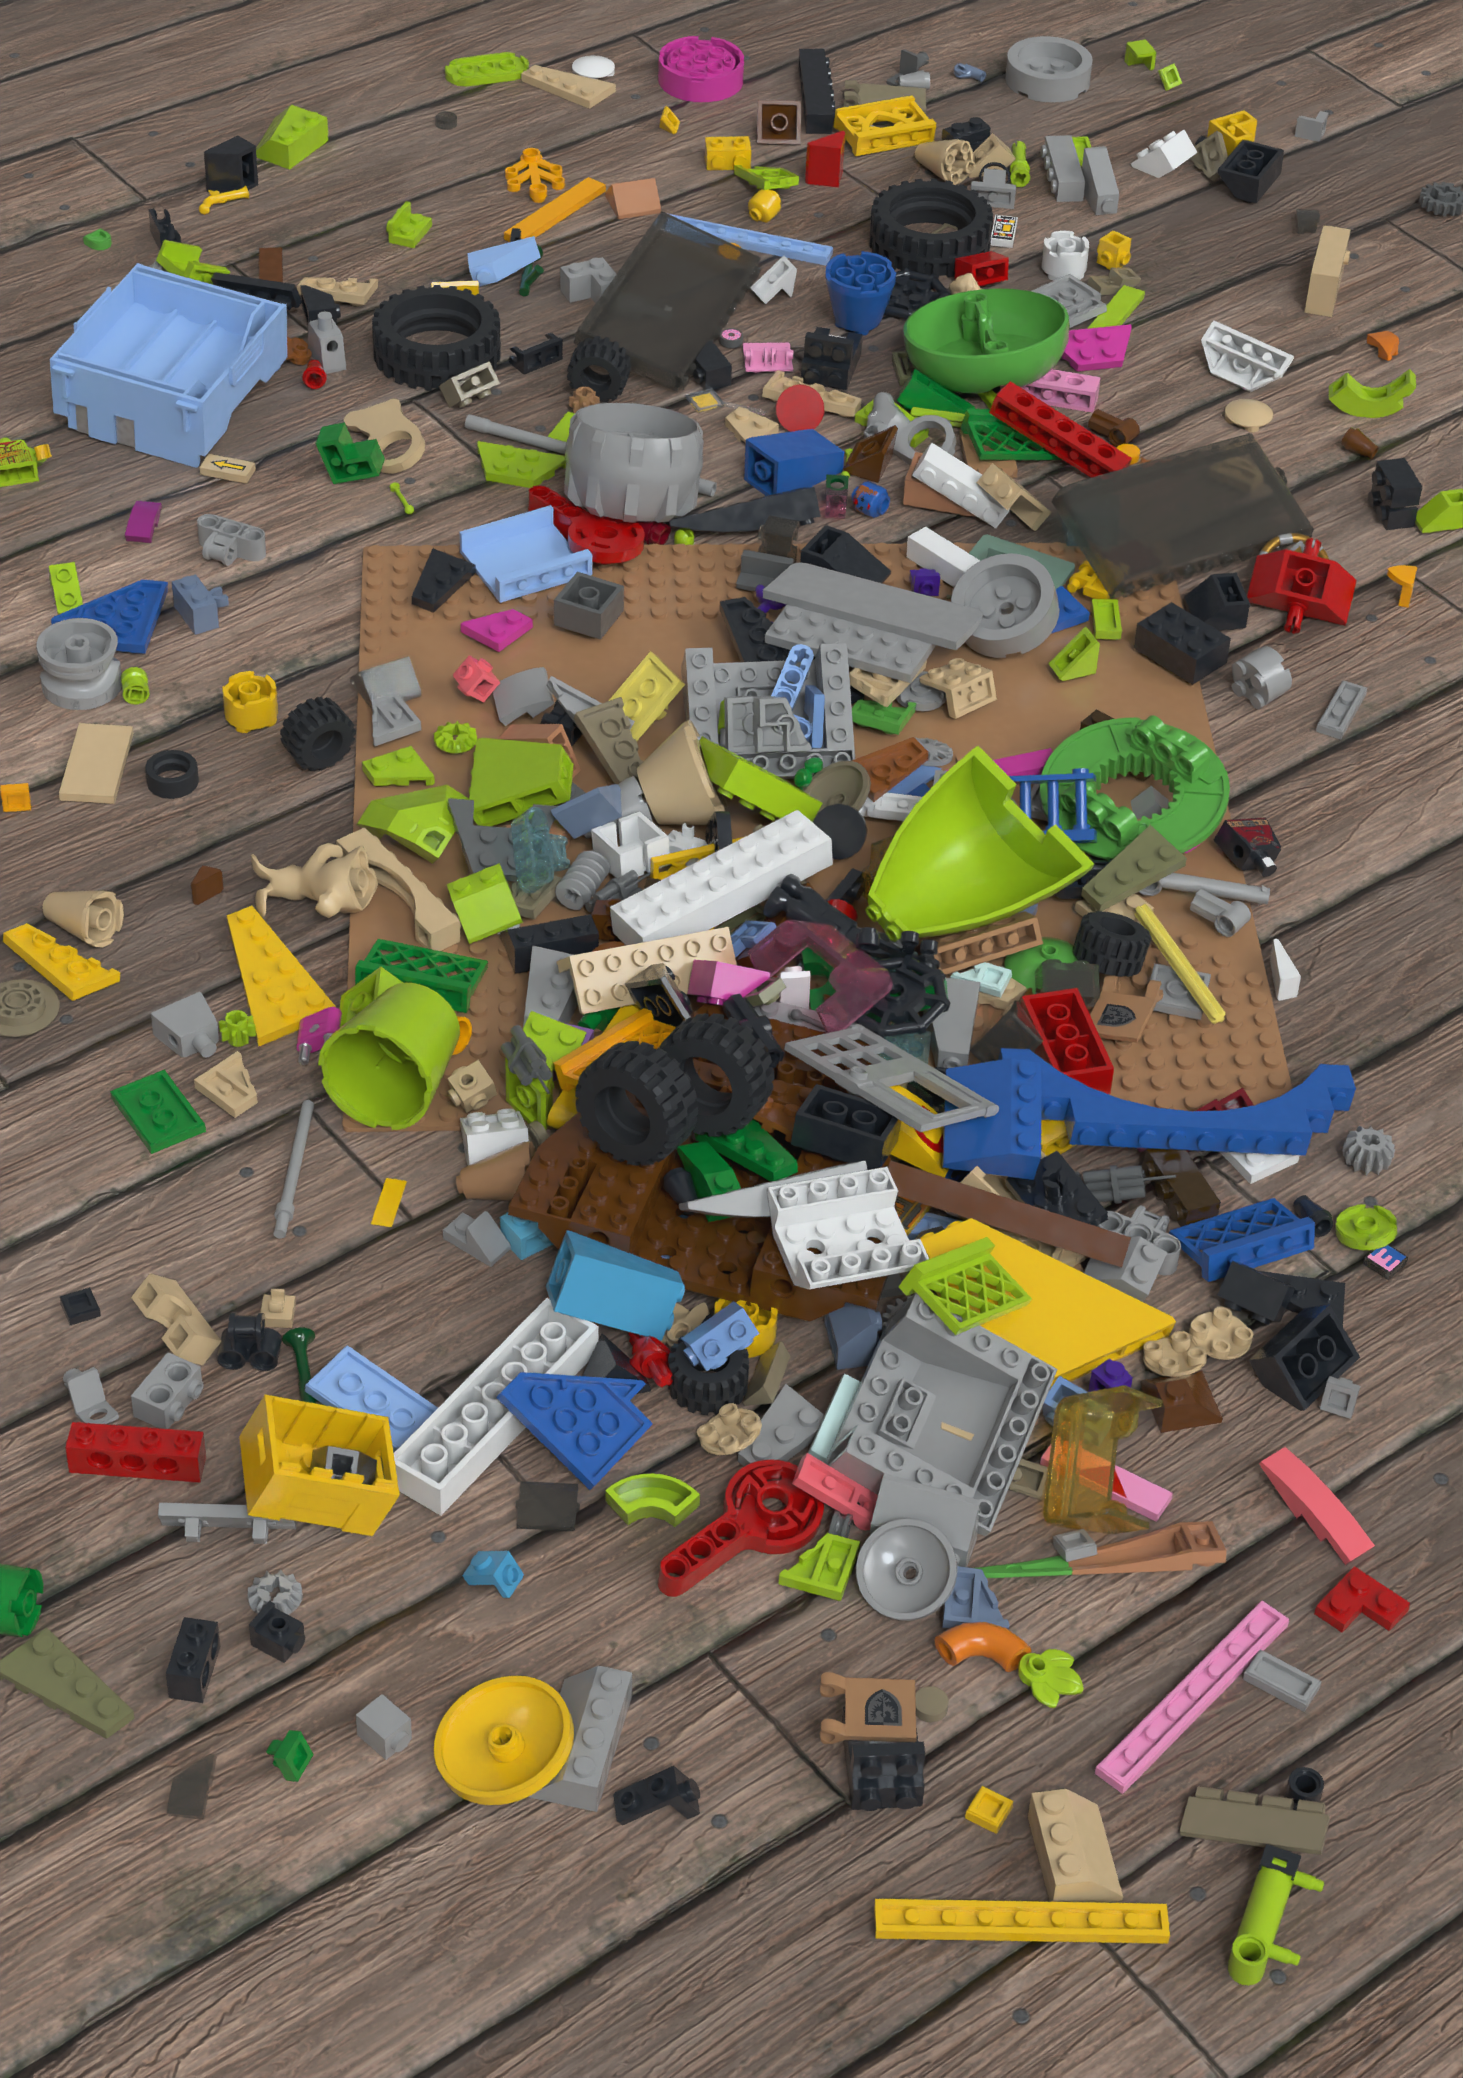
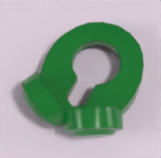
[794,757,823,790]

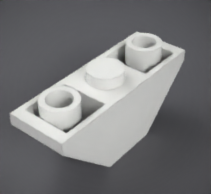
[776,966,810,1009]

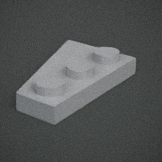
[738,1384,824,1467]

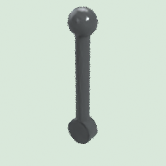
[791,1009,839,1032]

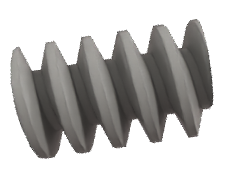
[555,851,610,910]

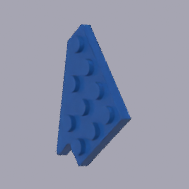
[496,1372,653,1490]

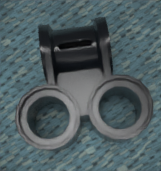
[217,1312,282,1371]

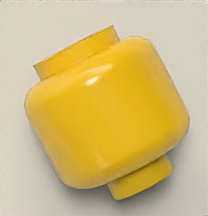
[748,189,781,223]

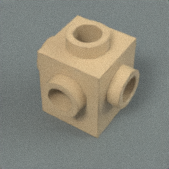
[447,1060,497,1113]

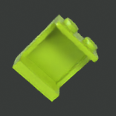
[156,240,230,285]

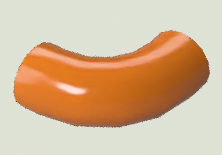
[934,1622,1031,1672]

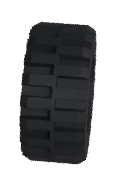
[656,1013,775,1137]
[575,1041,698,1166]

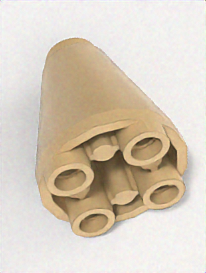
[915,139,975,185]

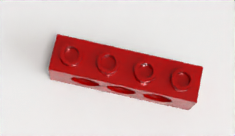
[65,1422,206,1483]

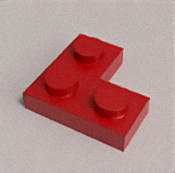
[1314,1566,1410,1633]

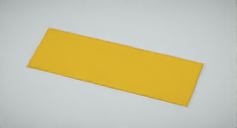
[371,1178,407,1227]

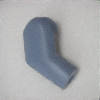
[954,63,986,82]

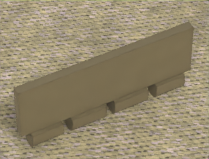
[1179,1786,1330,1855]

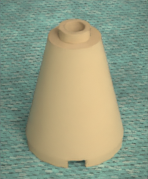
[43,890,124,948]

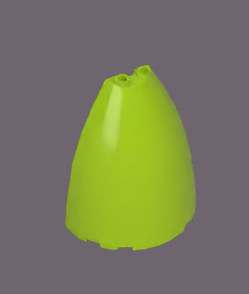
[865,746,1094,942]

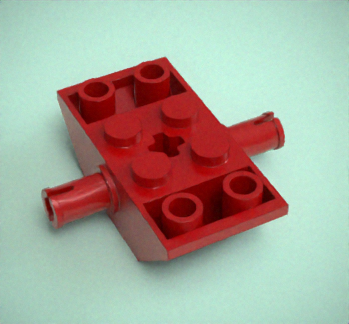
[1247,538,1357,634]

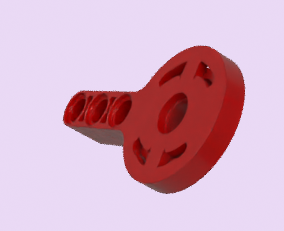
[528,485,645,565]
[658,1459,824,1597]

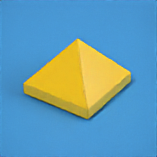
[659,106,680,134]

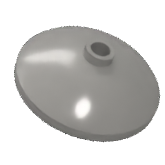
[856,1519,958,1621]

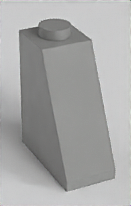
[1082,146,1119,215]

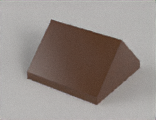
[756,100,801,145]
[843,425,898,483]

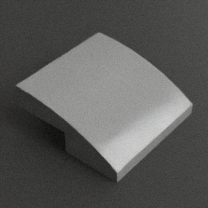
[493,667,555,726]

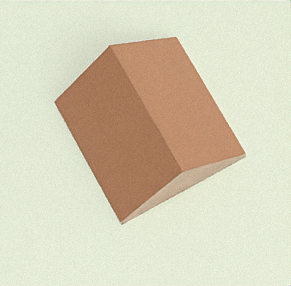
[605,178,661,219]

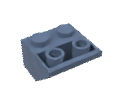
[824,1303,882,1370]

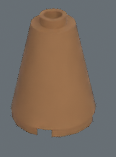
[456,1141,536,1201]

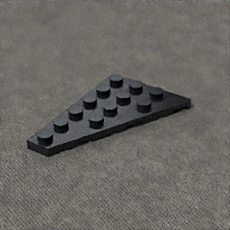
[719,597,864,704]

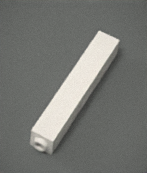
[906,527,1014,615]

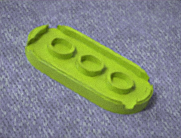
[445,52,529,86]

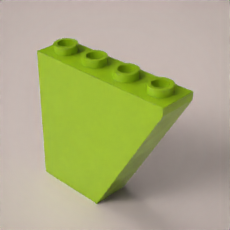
[469,738,574,826]

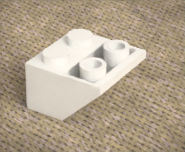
[1131,130,1197,178]
[460,1108,529,1166]

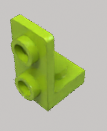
[49,562,83,615]

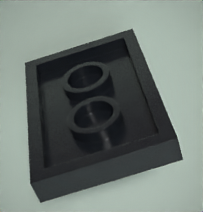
[1005,1151,1108,1248]

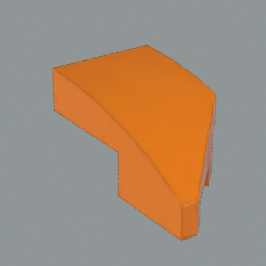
[1367,331,1399,361]

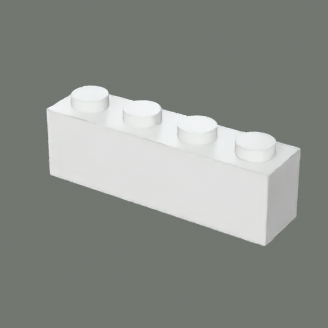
[912,442,1010,528]

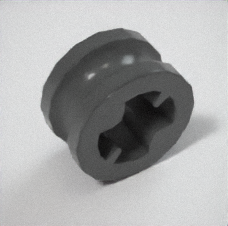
[829,1511,853,1538]

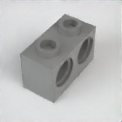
[131,1352,204,1429]

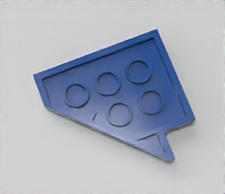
[51,579,168,654]

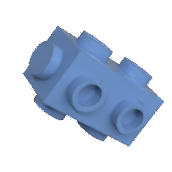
[681,1301,760,1371]

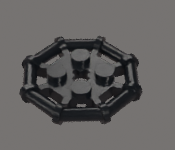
[883,268,952,319]
[841,953,951,1039]

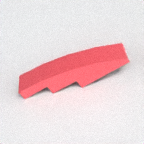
[1259,1447,1375,1565]

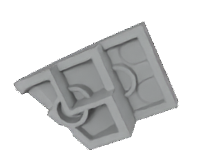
[724,696,811,752]

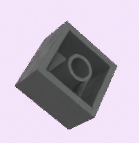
[554,572,624,639]

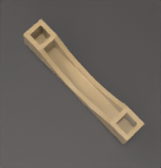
[336,828,461,951]

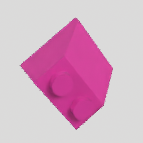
[687,959,770,1006]

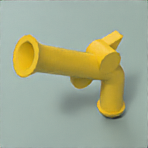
[199,186,249,215]

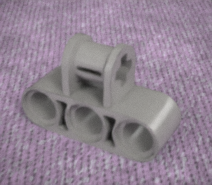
[197,514,266,566]
[1097,1205,1181,1276]

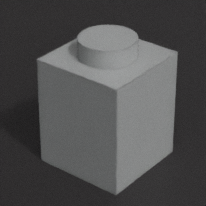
[356,1694,412,1760]

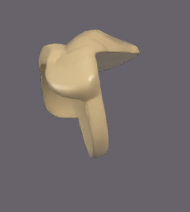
[949,273,982,295]

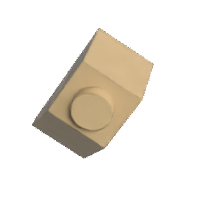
[968,133,1016,178]

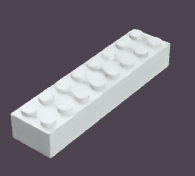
[610,810,833,945]
[394,1298,599,1516]

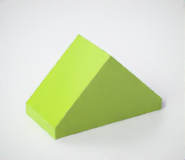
[1048,627,1100,681]

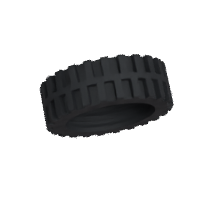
[869,179,993,278]
[372,285,501,391]

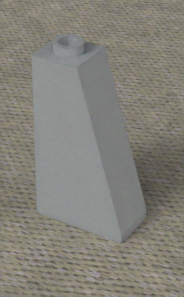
[922,977,980,1068]

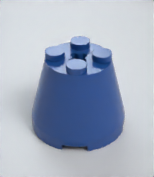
[825,251,896,335]

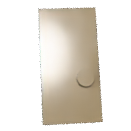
[1305,225,1351,317]

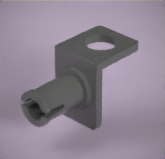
[887,49,929,86]

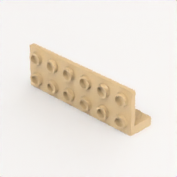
[557,927,737,1014]

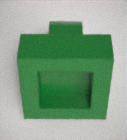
[266,1730,314,1782]

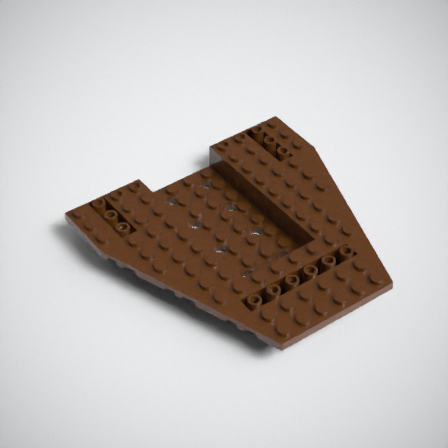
[508,1003,897,1322]

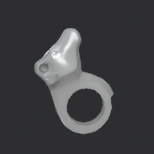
[863,392,957,465]

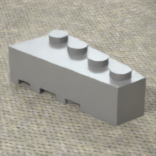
[523,946,578,1027]

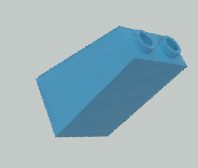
[546,1230,685,1341]

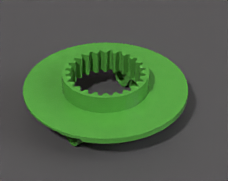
[1040,715,1230,860]

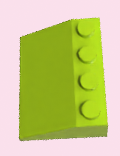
[699,736,823,822]

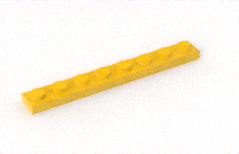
[874,1899,1170,1944]

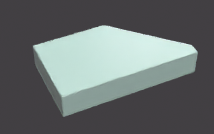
[951,962,1012,998]

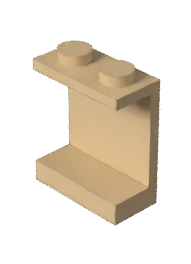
[976,463,1051,531]

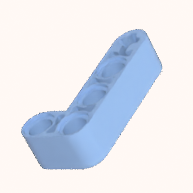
[771,644,814,742]

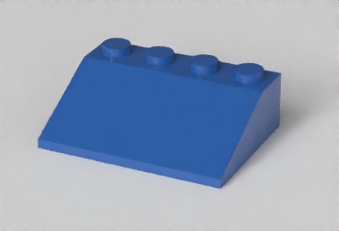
[942,1058,1042,1180]

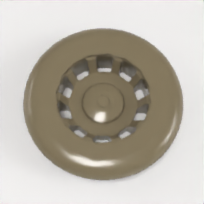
[0,979,60,1037]

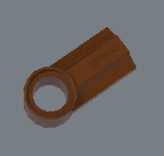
[1088,409,1140,447]

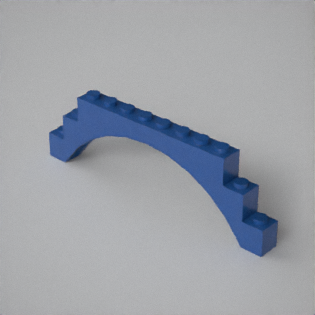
[998,1048,1356,1156]

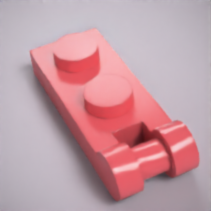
[792,1453,878,1531]

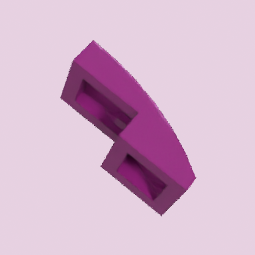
[125,501,162,543]

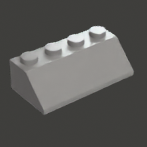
[528,1666,632,1812]

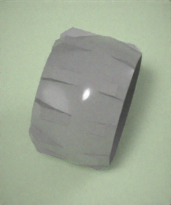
[564,403,704,523]

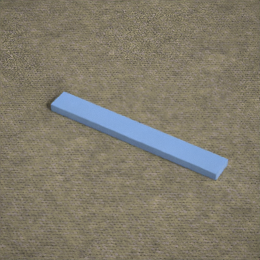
[653,212,833,266]

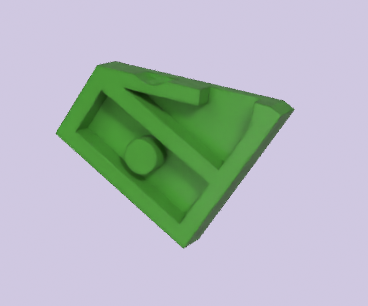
[852,700,916,735]

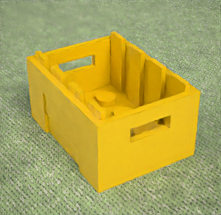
[239,1394,400,1536]

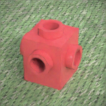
[453,655,500,703]

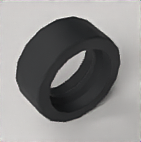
[145,750,199,799]

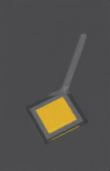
[685,388,766,415]

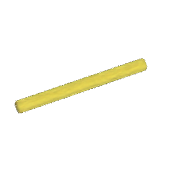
[1135,904,1226,1024]

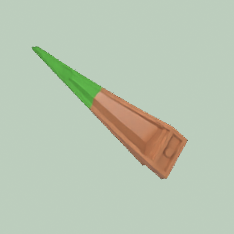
[976,1521,1227,1578]

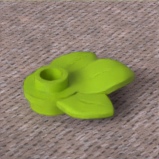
[1018,1649,1084,1708]

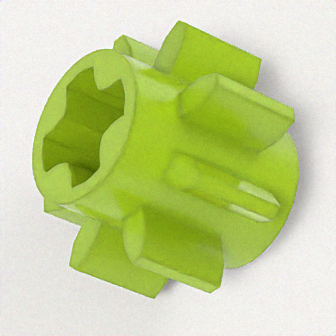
[219,1010,256,1047]

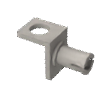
[63,1367,119,1424]

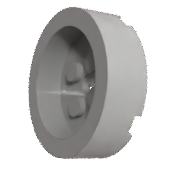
[1005,36,1093,102]
[951,553,1060,658]

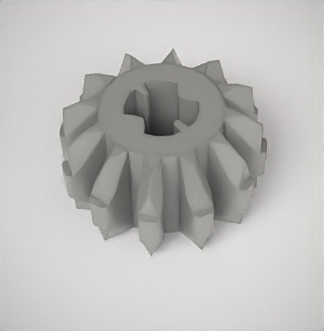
[1342,1125,1395,1176]

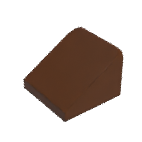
[191,865,224,905]

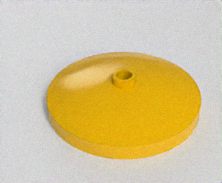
[434,1676,574,1805]

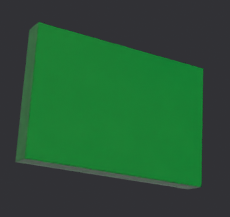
[110,1069,206,1154]

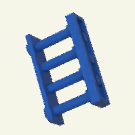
[1005,768,1097,843]

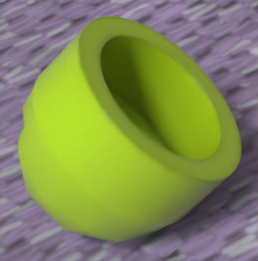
[674,528,694,545]

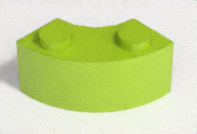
[605,1473,700,1527]

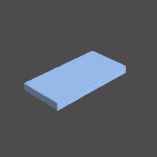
[305,1345,438,1453]

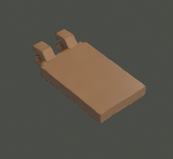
[959,429,1018,478]

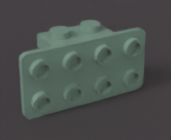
[969,534,1075,590]

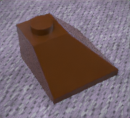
[1141,1370,1223,1433]

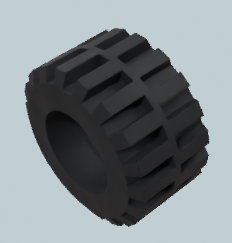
[567,336,631,403]
[280,697,356,772]
[1073,911,1152,977]
[668,1336,749,1415]

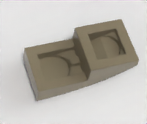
[1087,267,1141,296]

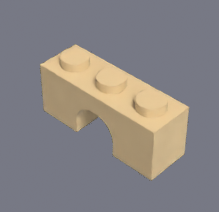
[131,1273,221,1365]

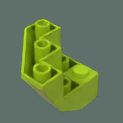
[356,785,469,864]

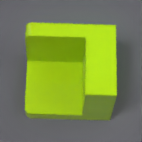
[1124,39,1156,70]

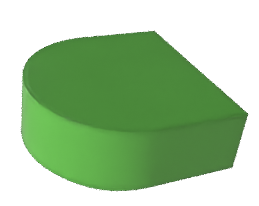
[83,228,112,250]

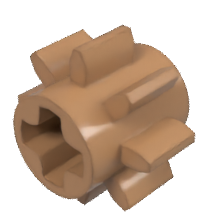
[569,387,600,413]

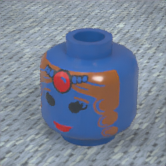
[851,481,890,518]

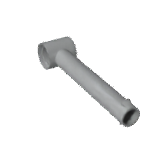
[1139,873,1270,906]

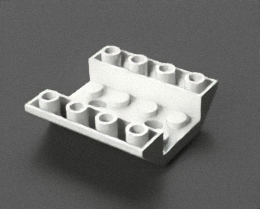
[767,1167,929,1289]

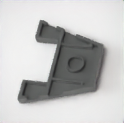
[448,798,558,882]

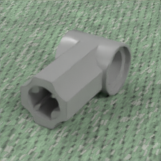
[1190,889,1251,937]

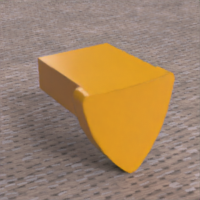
[1387,565,1418,608]

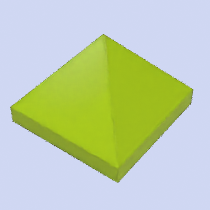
[1158,63,1182,91]

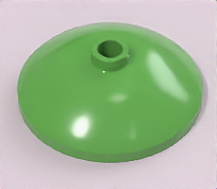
[1004,937,1091,994]

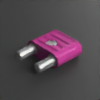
[297,1007,342,1065]

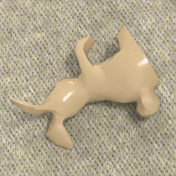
[251,843,378,918]

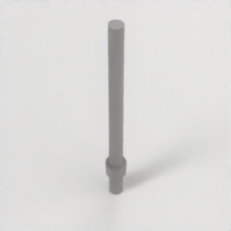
[273,1100,314,1239]

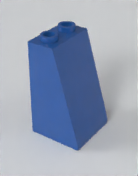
[744,429,844,496]

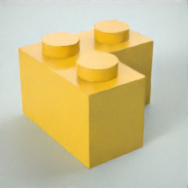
[1207,110,1257,156]

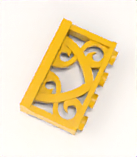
[834,95,937,156]

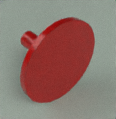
[776,384,824,432]

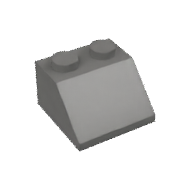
[1083,1236,1167,1302]

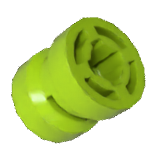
[121,667,150,705]

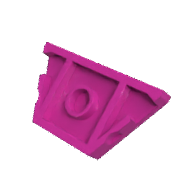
[1062,324,1132,372]

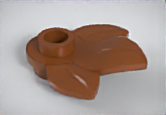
[286,336,312,365]

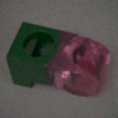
[825,474,849,519]

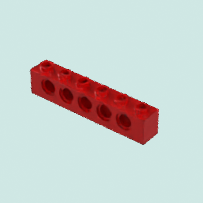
[989,381,1132,490]

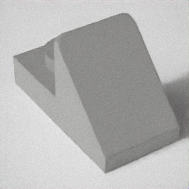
[443,1211,511,1267]

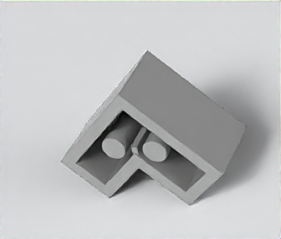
[560,257,622,310]

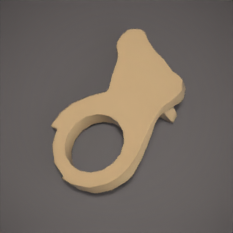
[344,398,425,474]

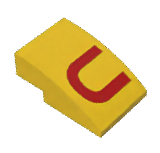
[890,1085,949,1178]

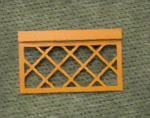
[553,1008,676,1091]

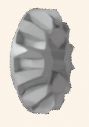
[248,1569,303,1615]

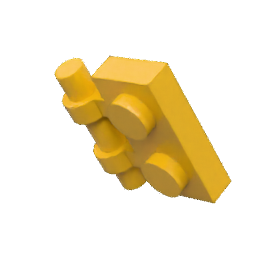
[1067,557,1128,599]

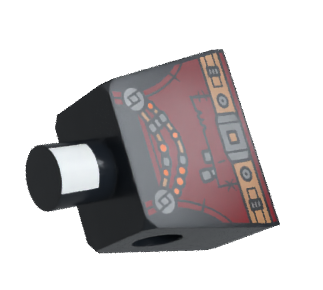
[1214,817,1281,877]

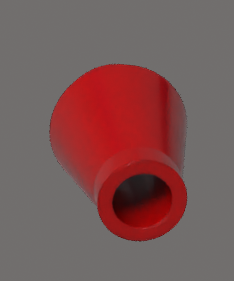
[302,360,327,389]

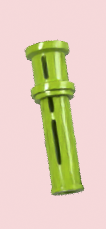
[1010,141,1030,187]

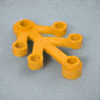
[505,148,565,203]

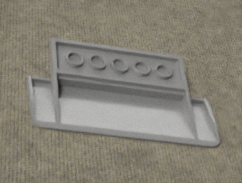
[763,563,983,683]

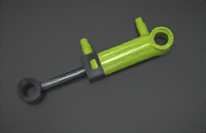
[1228,1767,1324,1986]

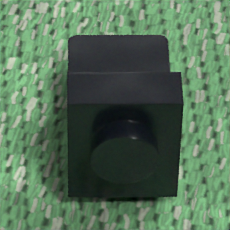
[613,1765,700,1825]

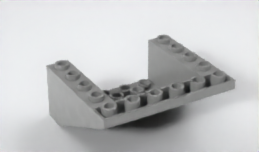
[681,643,855,779]
[825,1292,1058,1536]

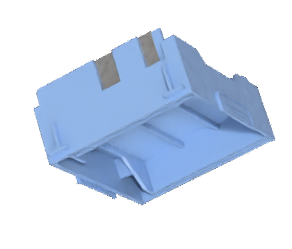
[50,263,288,468]

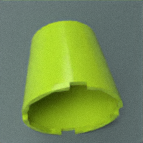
[318,983,460,1130]

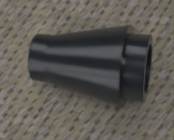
[663,1167,698,1215]
[1293,1195,1333,1237]

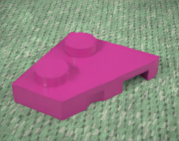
[460,609,533,652]

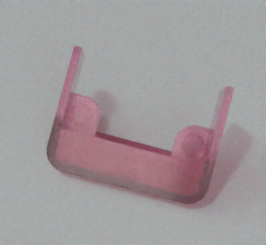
[747,920,893,1033]

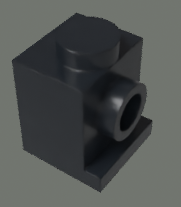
[249,1601,306,1663]

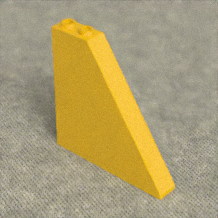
[920,1218,1176,1390]

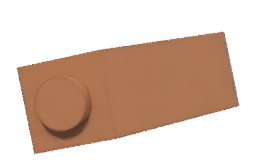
[497,724,581,779]

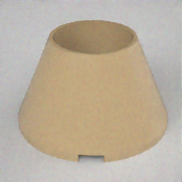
[637,720,731,825]

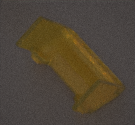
[1043,1385,1163,1534]

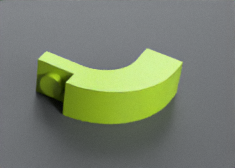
[1329,369,1416,418]

